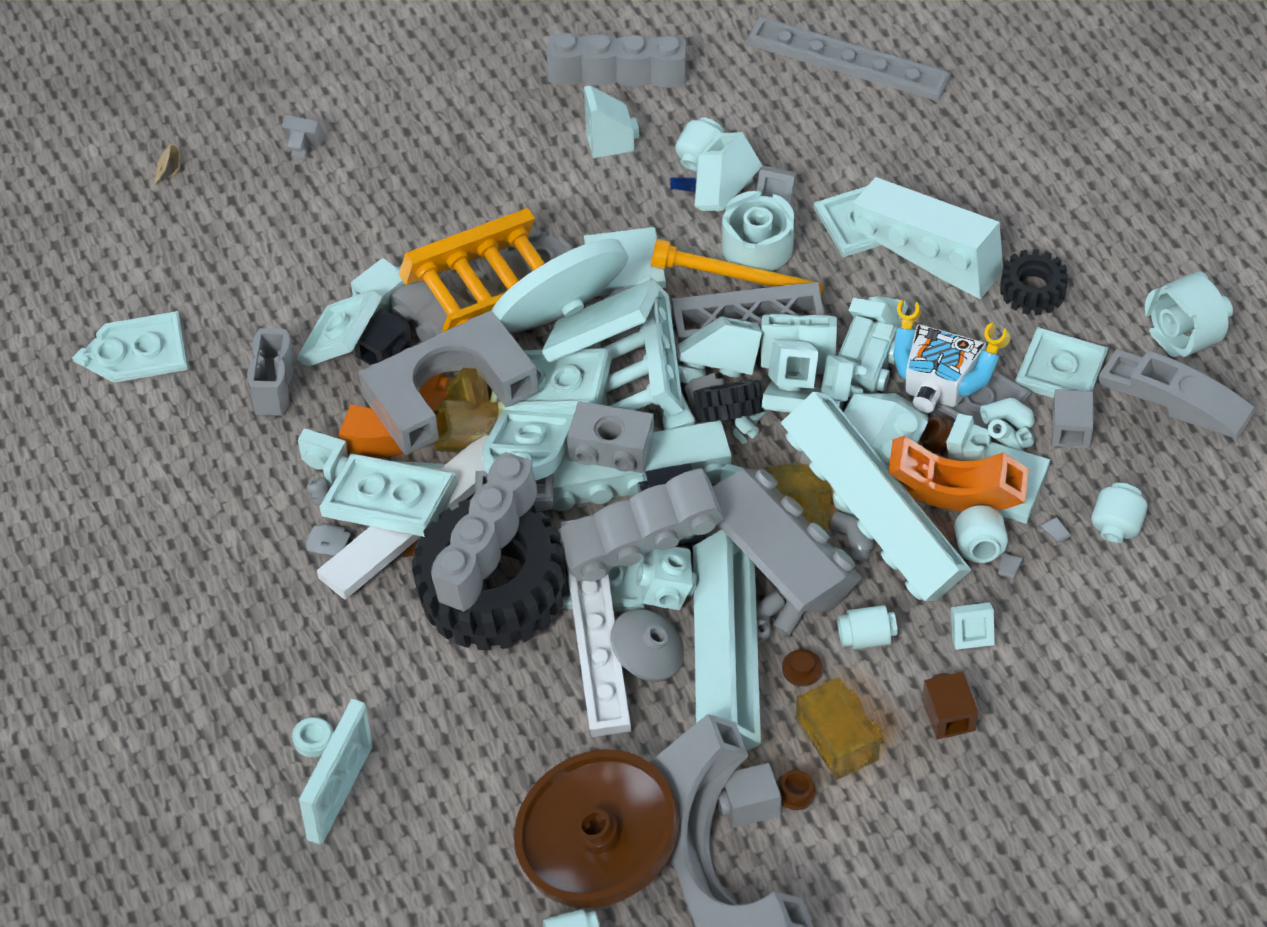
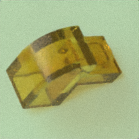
[434,368,499,452]
[763,464,832,530]

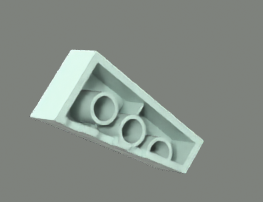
[852,177,1003,299]

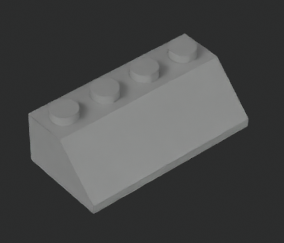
[712,468,862,612]

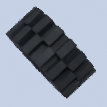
[1000,249,1068,316]
[693,380,765,423]

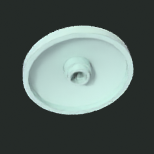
[492,238,628,334]

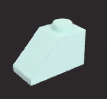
[584,86,639,158]

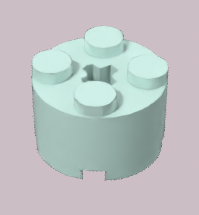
[721,191,794,272]
[1145,271,1233,357]

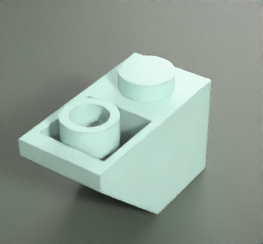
[695,132,762,212]
[676,316,762,377]

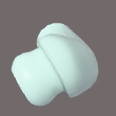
[980,398,1035,431]

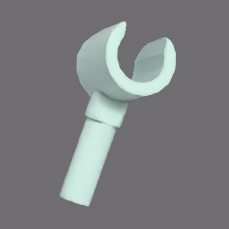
[733,409,770,444]

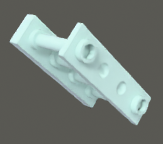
[583,275,684,416]

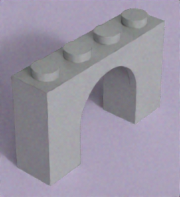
[358,310,539,456]

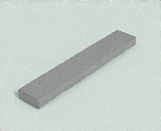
[747,17,951,102]

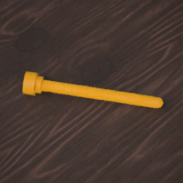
[650,238,824,295]

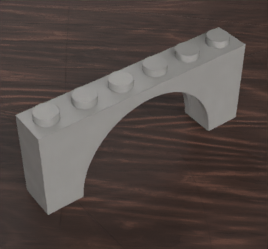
[650,714,813,927]

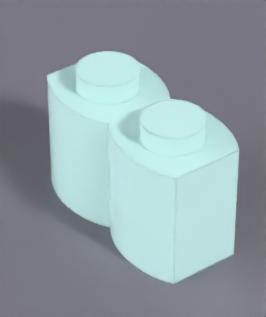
[761,314,837,374]

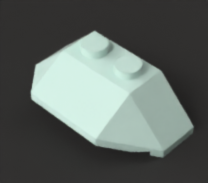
[831,393,928,518]

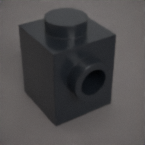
[354,308,412,366]

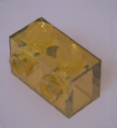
[795,677,883,780]

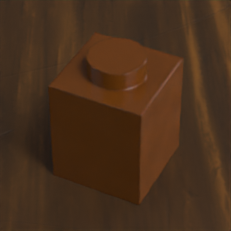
[922,672,978,740]

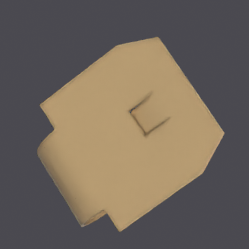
[154,144,180,185]

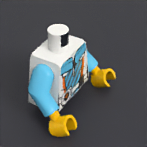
[893,299,1010,413]

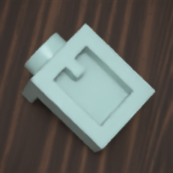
[848,296,908,331]
[298,428,348,486]

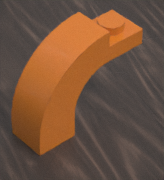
[339,372,451,458]
[888,435,1029,511]

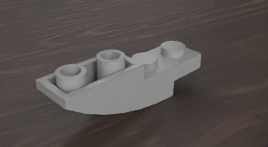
[1099,349,1255,439]

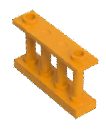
[398,208,545,332]

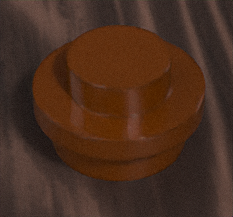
[919,416,954,454]
[782,649,822,686]
[776,770,816,810]

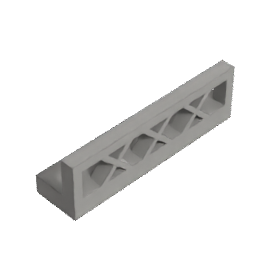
[671,282,824,343]

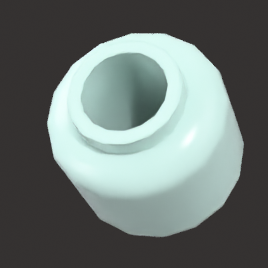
[675,118,724,172]
[1091,483,1148,543]
[954,505,1008,563]

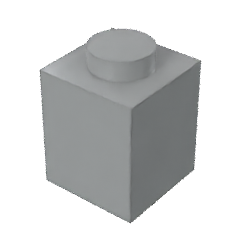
[1051,389,1093,448]
[717,763,781,828]

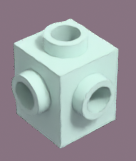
[636,547,696,610]

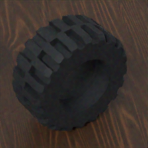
[412,499,568,650]

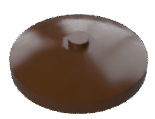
[514,749,679,908]

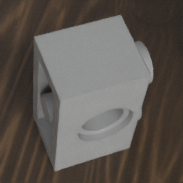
[567,401,654,473]

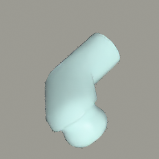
[988,419,1034,451]

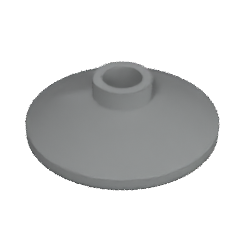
[610,609,684,682]

